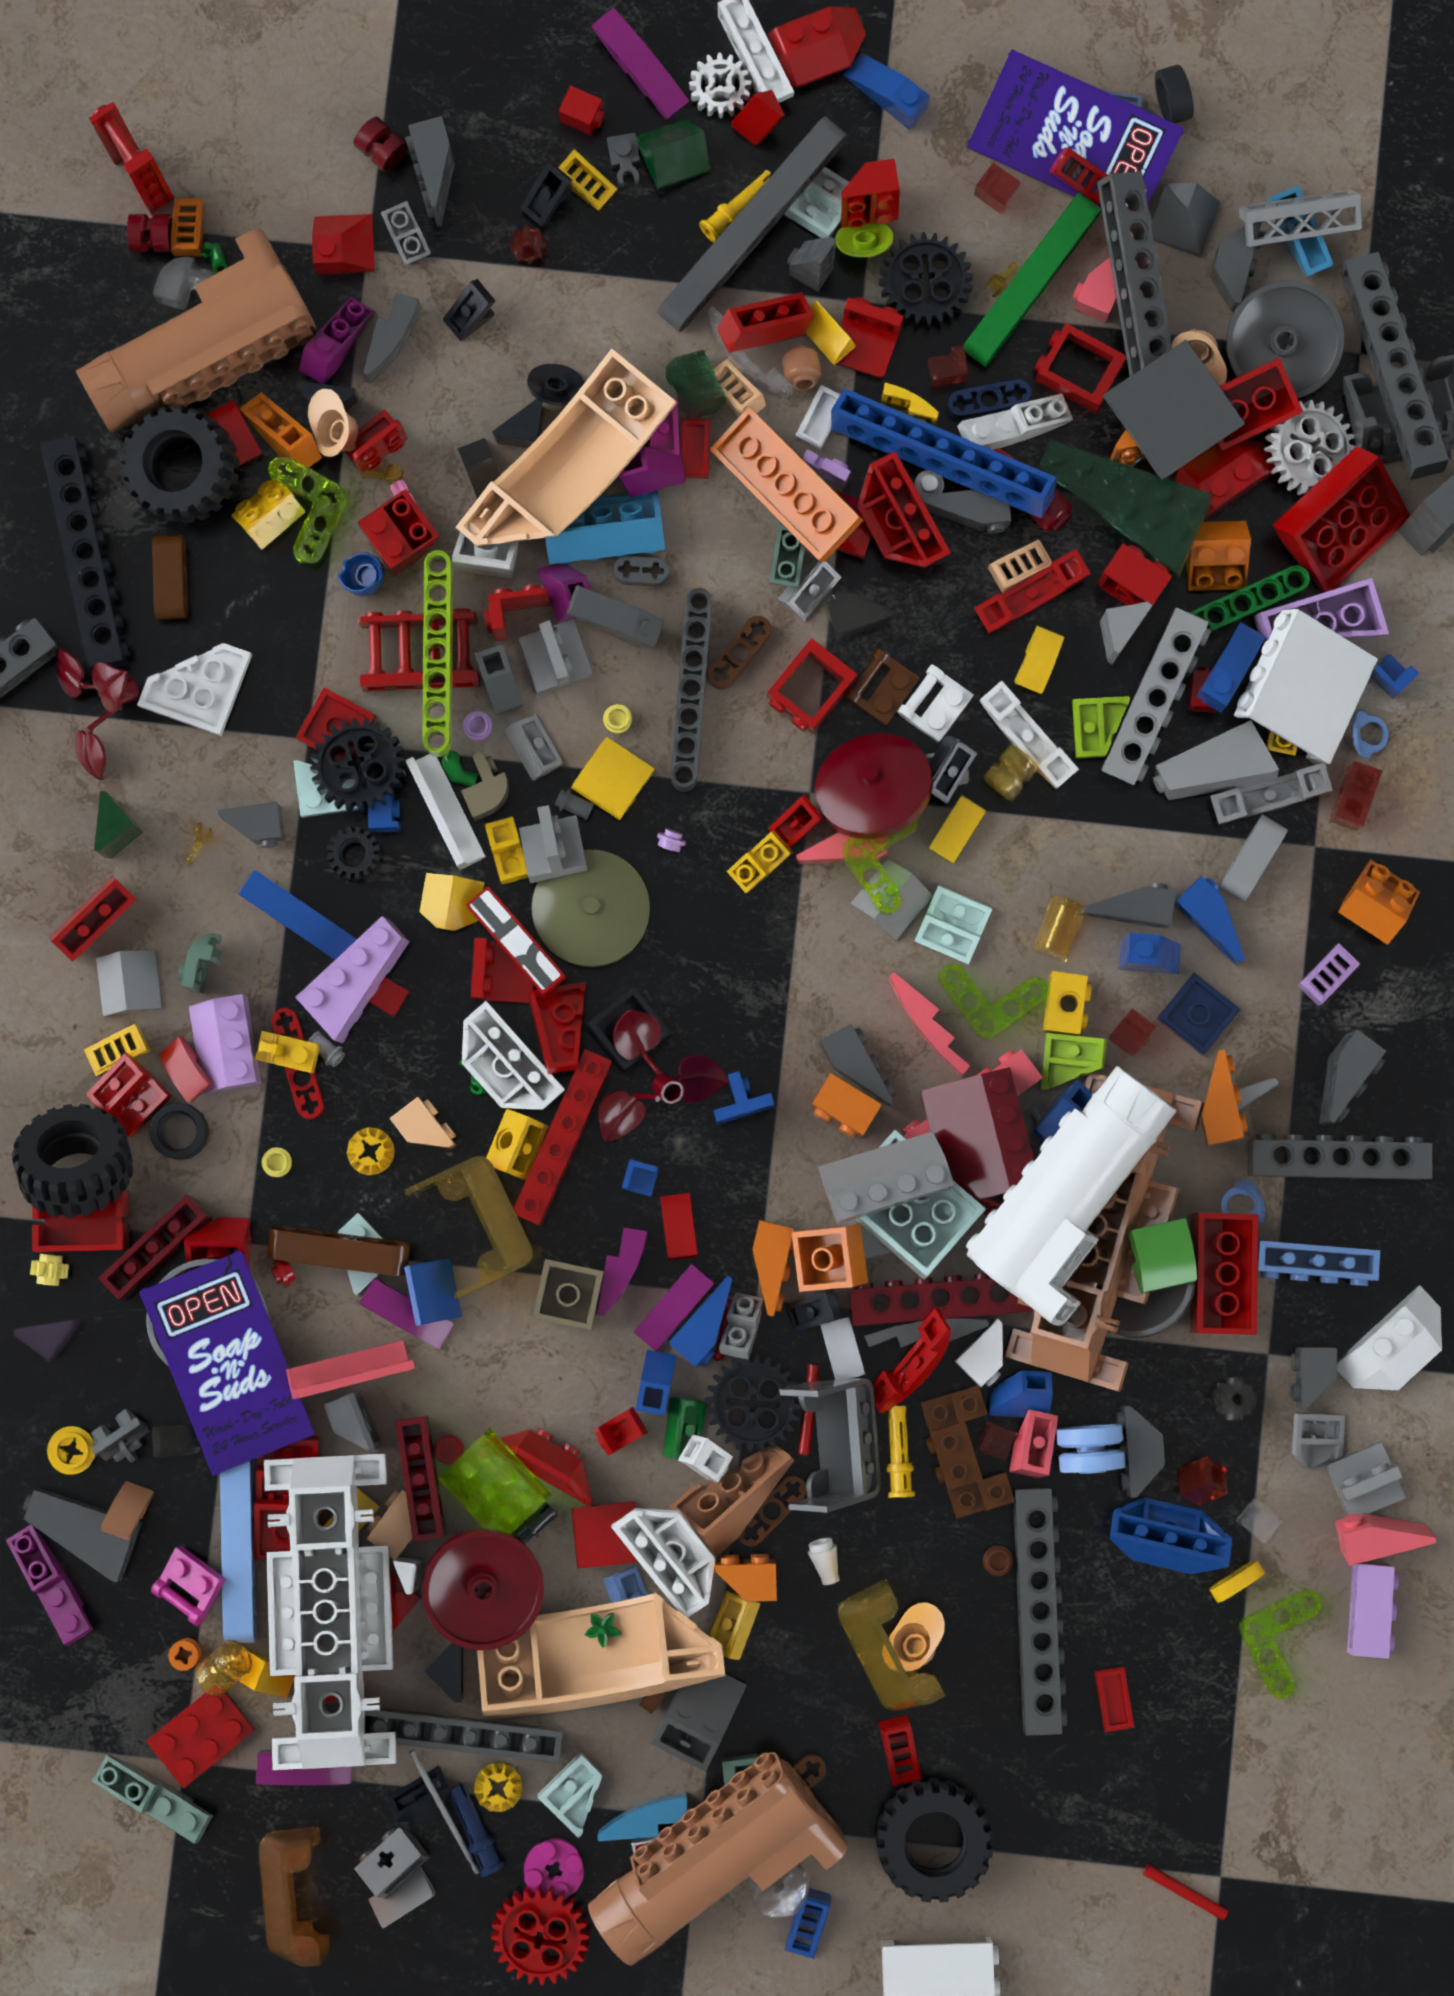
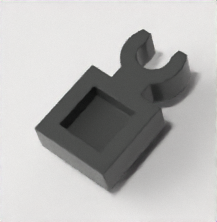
[607,133,640,187]

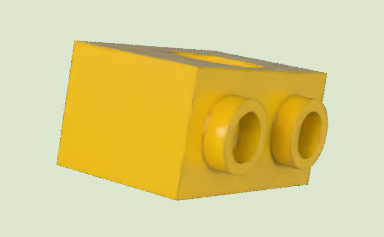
[1042,971,1092,1036]
[484,1109,549,1181]

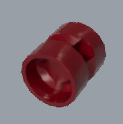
[353,116,408,173]
[127,214,173,253]

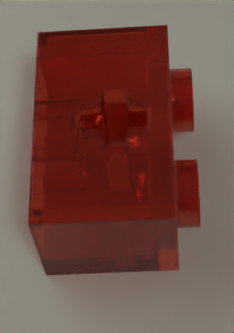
[1329,761,1382,831]

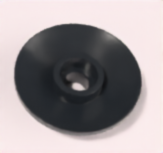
[527,364,584,405]

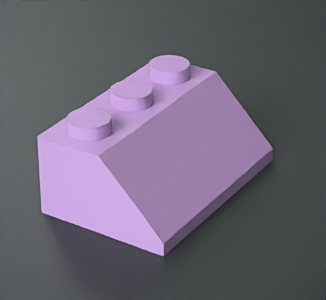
[189,994,261,1094]

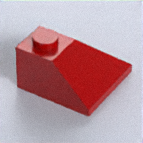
[312,214,375,275]
[184,1217,251,1269]

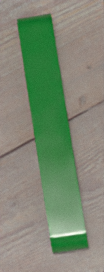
[962,192,1102,367]

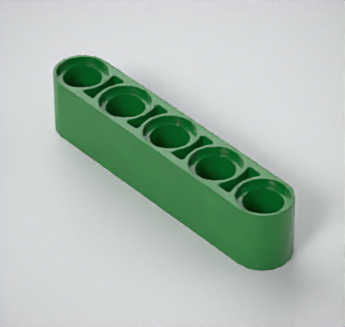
[1175,566,1310,645]

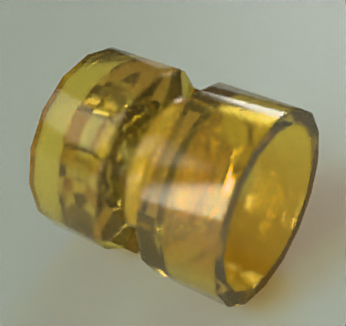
[983,745,1039,801]
[195,1640,252,1697]

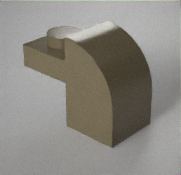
[461,750,509,822]

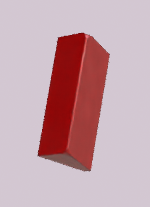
[731,90,784,146]

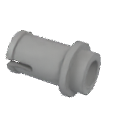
[308,1031,345,1067]

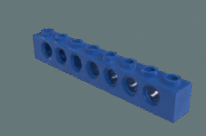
[831,388,1056,519]

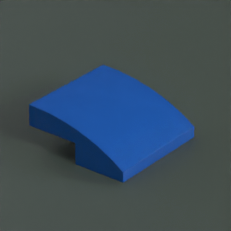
[404,1258,462,1326]

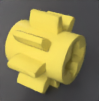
[30,1253,69,1286]

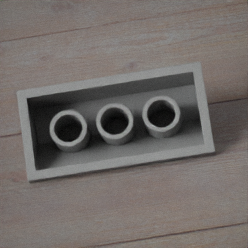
[818,1131,954,1225]

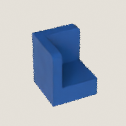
[1370,654,1419,699]
[622,1159,659,1197]

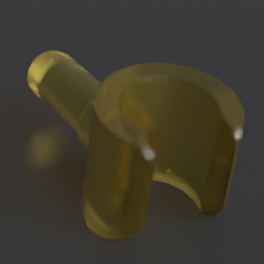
[983,262,1018,297]
[361,464,404,484]
[185,823,213,864]

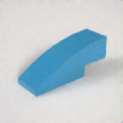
[1267,185,1334,277]
[598,1793,688,1841]

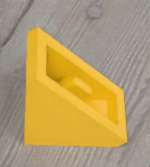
[231,1647,295,1698]

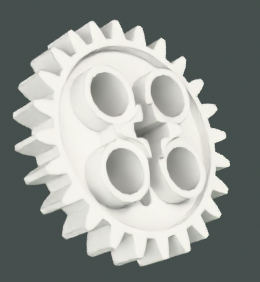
[1264,400,1356,496]

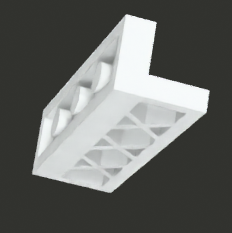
[718,0,794,103]
[406,754,486,870]

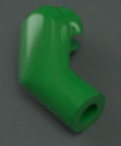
[442,750,479,787]

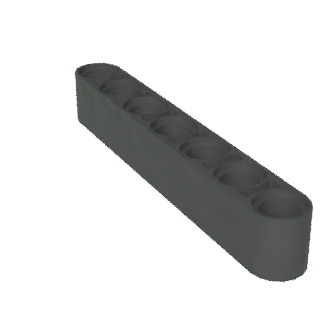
[671,587,712,792]

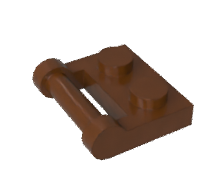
[844,648,920,727]

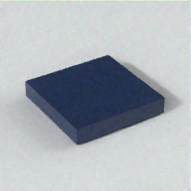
[1156,972,1241,1056]

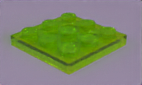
[438,1428,552,1534]

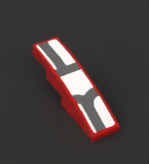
[466,886,567,997]

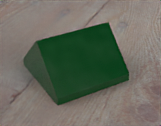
[635,119,711,190]
[94,791,143,859]

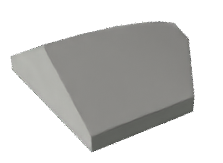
[1292,1412,1345,1468]

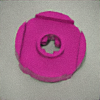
[524,1838,585,1900]

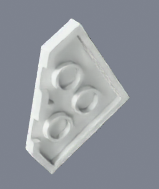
[137,643,252,736]

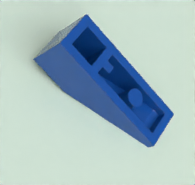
[843,53,930,130]
[1195,622,1266,713]
[1174,876,1245,966]
[669,1276,732,1367]

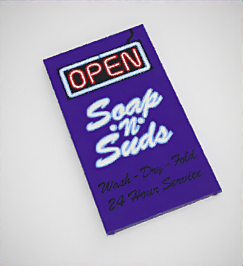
[967,49,1184,209]
[139,1250,315,1476]

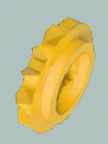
[346,1127,395,1175]
[47,1426,95,1475]
[474,1763,523,1812]

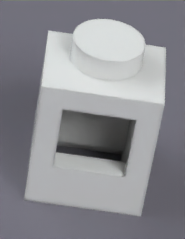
[678,1434,733,1482]

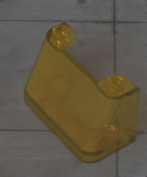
[838,1579,945,1711]

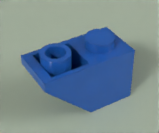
[1032,1080,1092,1142]
[635,1350,676,1416]
[988,1370,1053,1418]

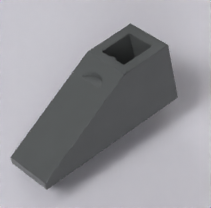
[819,1024,896,1106]

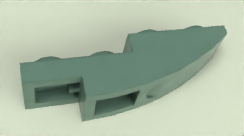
[769,521,805,588]
[92,1755,213,1843]

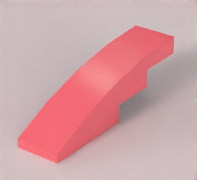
[889,972,971,1076]

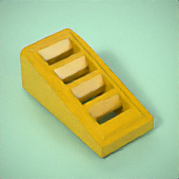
[558,149,617,211]
[84,1024,151,1077]

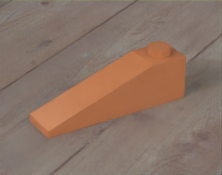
[668,1444,794,1557]

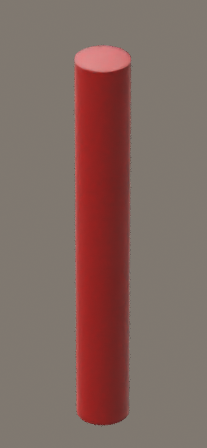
[798,1364,820,1455]
[1143,1864,1228,1921]

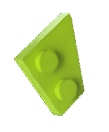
[1041,1033,1107,1090]

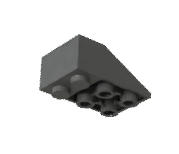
[405,116,455,227]
[1319,1030,1386,1126]
[651,1673,747,1772]

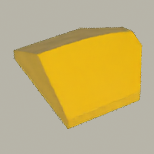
[419,873,485,931]

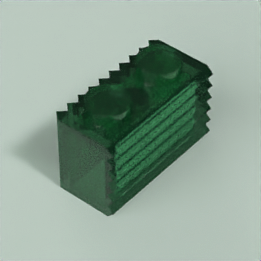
[665,350,727,420]

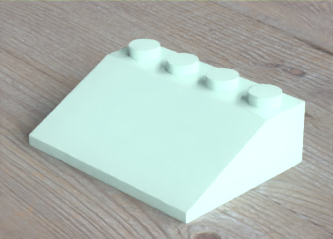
[855,1130,986,1279]

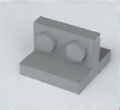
[519,619,593,694]
[519,805,588,883]
[1325,1442,1406,1515]

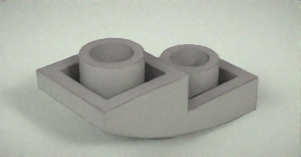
[381,201,431,266]
[719,1292,764,1360]

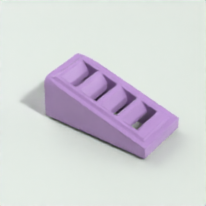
[1297,944,1360,1006]

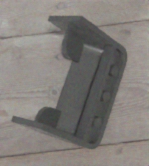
[780,1378,881,1513]

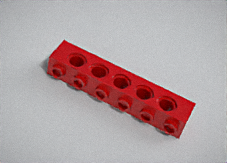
[512,1049,613,1226]

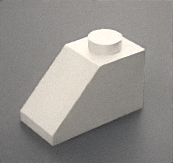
[954,1319,1003,1387]

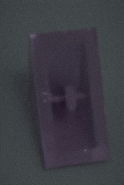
[13,1320,80,1360]

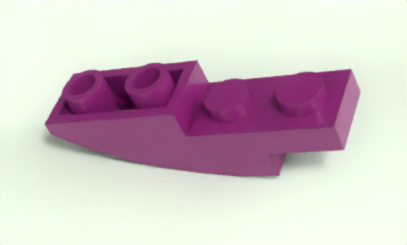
[6,1524,94,1646]

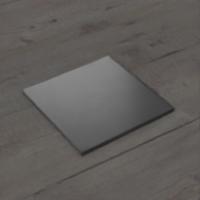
[1103,340,1245,480]

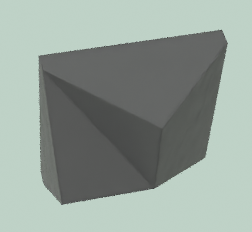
[1151,183,1220,257]
[324,1390,382,1451]

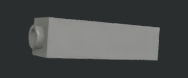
[1153,720,1279,800]

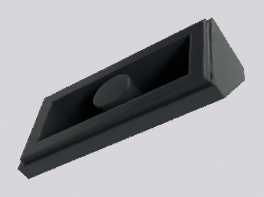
[929,735,977,803]

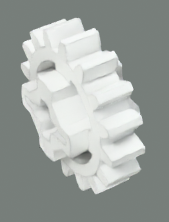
[689,53,751,118]

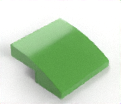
[1127,1218,1197,1294]

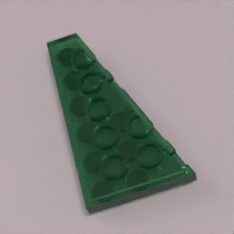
[1039,439,1213,578]

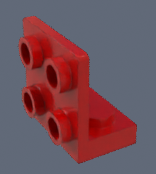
[471,938,534,1003]

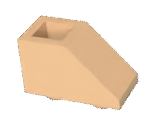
[389,1097,456,1149]
[367,1488,413,1560]

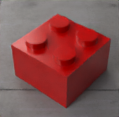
[1097,544,1172,611]

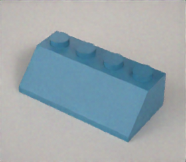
[545,490,665,565]

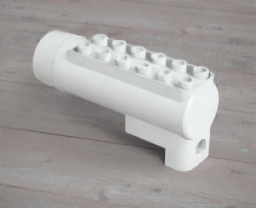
[966,1066,1177,1326]

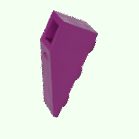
[299,296,375,384]

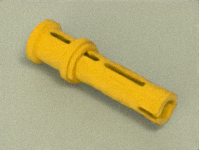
[699,170,771,243]
[886,1406,915,1498]

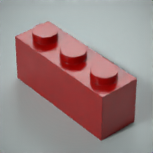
[717,292,814,353]
[49,875,137,962]

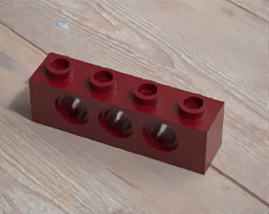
[98,1195,213,1301]
[395,1415,446,1542]

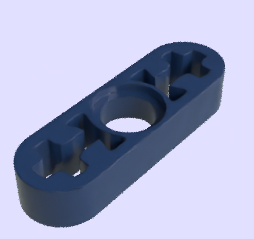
[947,379,1031,420]

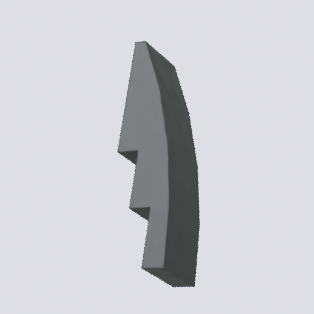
[864,1318,989,1347]

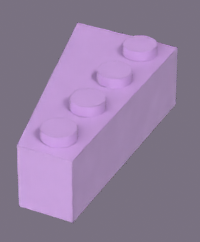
[1253,578,1389,644]
[295,916,410,1043]

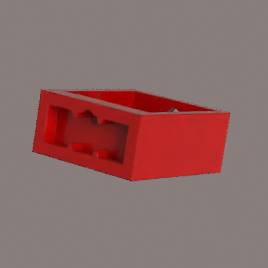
[1034,323,1127,414]
[767,638,858,734]

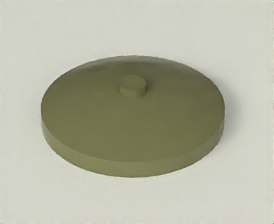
[532,850,650,968]

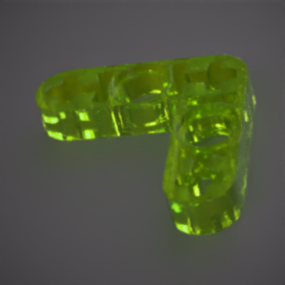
[269,457,347,564]
[842,817,919,915]
[938,964,1048,1039]
[1239,1589,1322,1699]

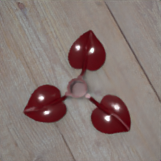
[56,649,139,780]
[597,1009,729,1142]

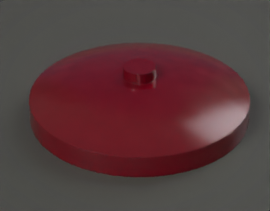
[815,733,933,839]
[422,1528,544,1650]

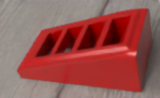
[1049,147,1108,205]
[878,1715,922,1786]

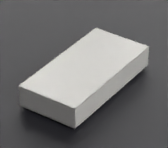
[795,385,840,451]

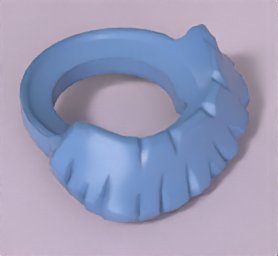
[1351,710,1388,759]
[1221,1179,1266,1226]

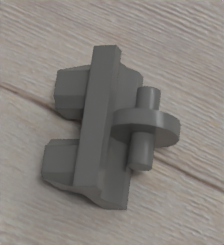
[91,1409,151,1463]

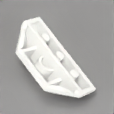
[462,1001,565,1110]
[1337,1285,1442,1391]
[611,1508,716,1618]

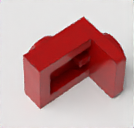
[594,1407,648,1455]

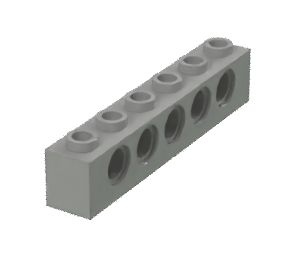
[1101,608,1211,785]

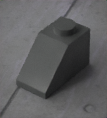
[218,802,285,848]

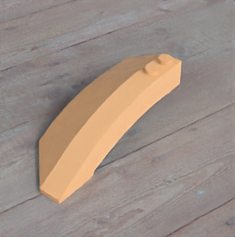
[455,349,677,546]
[477,1592,725,1721]

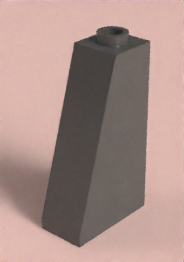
[23,1488,142,1582]

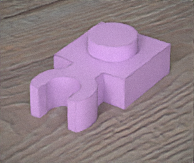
[802,450,851,489]

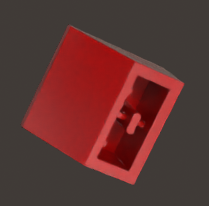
[841,159,900,228]
[358,489,440,577]

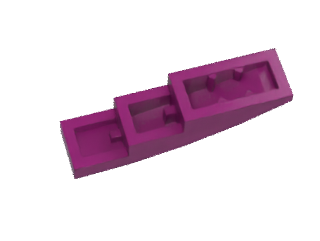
[591,8,689,120]

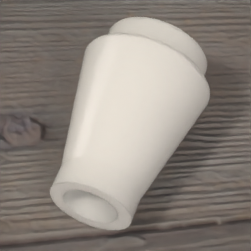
[808,1538,840,1585]

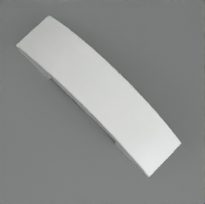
[979,681,1079,789]

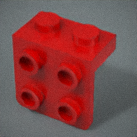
[837,297,903,378]
[344,409,407,474]
[484,585,550,642]

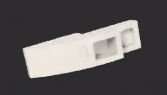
[957,394,1073,450]

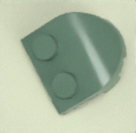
[178,933,222,993]

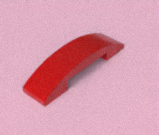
[974,549,1091,633]
[872,1308,952,1413]

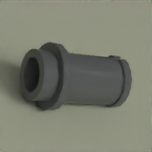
[555,789,594,820]

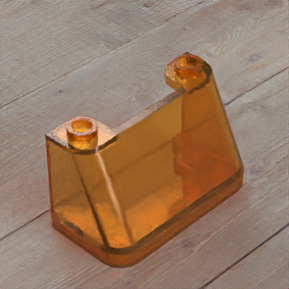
[259,1827,330,1967]

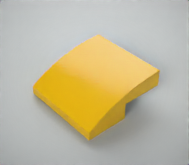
[881,383,939,426]
[571,736,655,820]

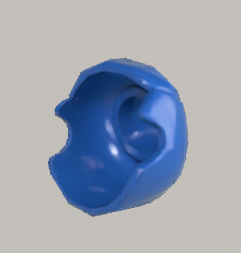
[338,552,385,596]

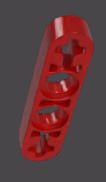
[271,1008,325,1120]

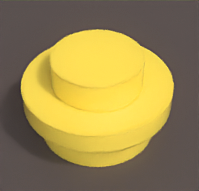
[603,704,632,734]
[262,1147,292,1177]

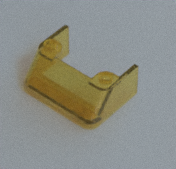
[404,1156,533,1300]

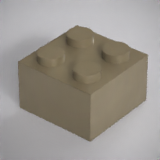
[532,1259,604,1331]

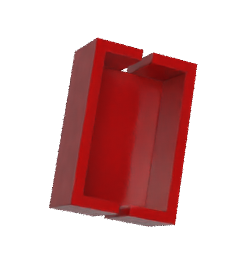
[32,1190,129,1252]

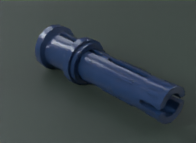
[449,1782,506,1877]

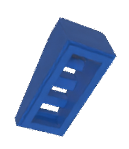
[785,1887,831,1959]

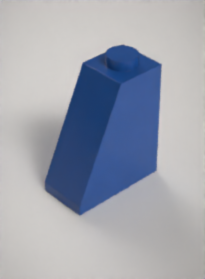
[1119,932,1181,974]

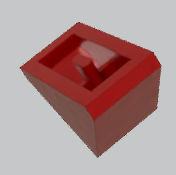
[768,794,823,848]

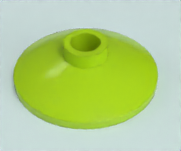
[835,223,893,257]

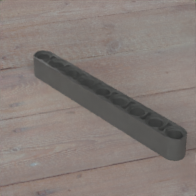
[657,116,848,332]

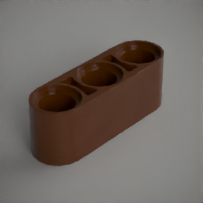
[152,535,188,620]

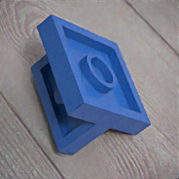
[713,1071,774,1125]

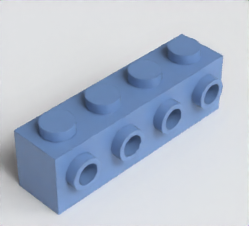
[1258,1241,1380,1286]

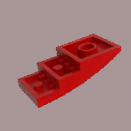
[254,1436,320,1561]

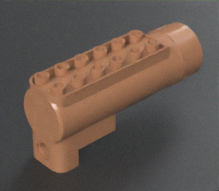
[76,229,317,434]
[588,1752,847,1966]

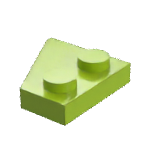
[1072,696,1130,759]

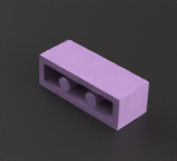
[1347,1562,1399,1659]

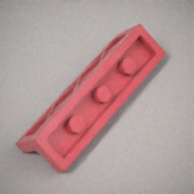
[286,1340,415,1399]

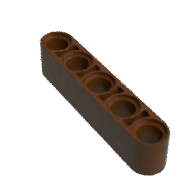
[267,1226,410,1276]

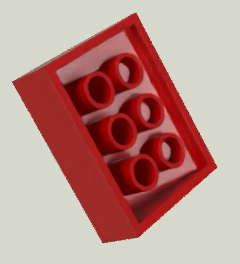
[1273,446,1410,593]

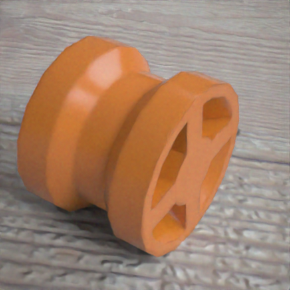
[168,1638,202,1671]

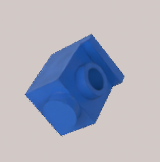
[368,794,401,832]

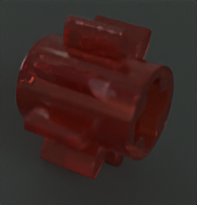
[509,225,547,264]

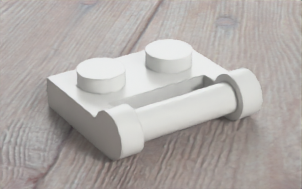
[897,664,974,743]

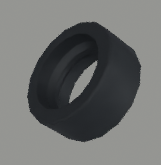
[1155,64,1194,124]
[149,1103,209,1160]

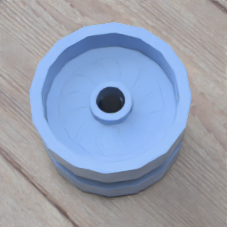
[1056,1424,1126,1474]

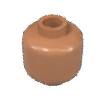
[782,345,822,391]

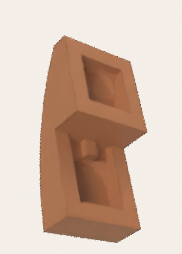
[101,1481,154,1541]

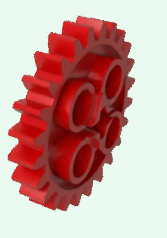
[491,1885,591,1985]

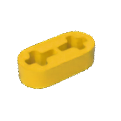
[1209,1559,1265,1603]

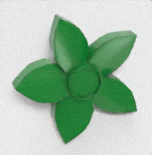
[585,1612,621,1648]

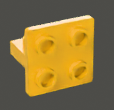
[231,478,306,550]

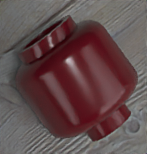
[1029,488,1072,532]

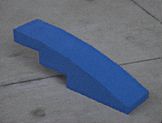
[237,870,356,960]

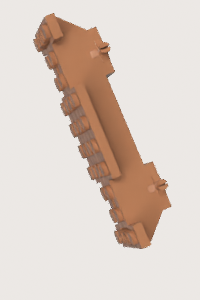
[1005,1073,1204,1392]

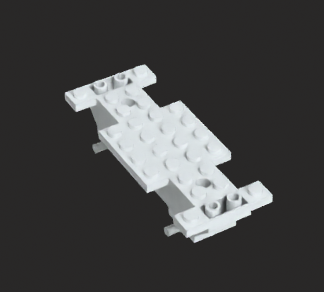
[264,1454,397,1770]

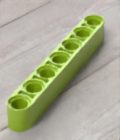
[422,550,453,757]

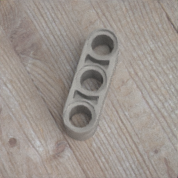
[1219,814,1288,902]

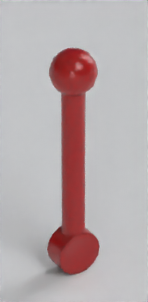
[712,1299,732,1361]

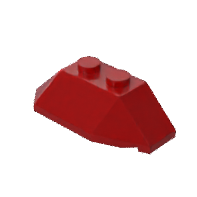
[766,6,866,88]
[1169,439,1276,533]
[857,451,951,568]
[485,1427,594,1507]

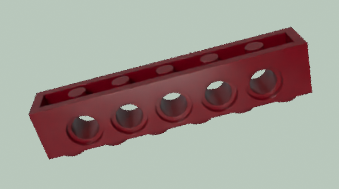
[849,1273,1033,1326]

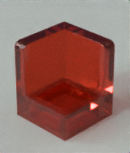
[974,162,1020,214]
[927,345,968,388]
[1109,1008,1156,1057]
[977,1421,1018,1461]
[1179,1457,1227,1506]

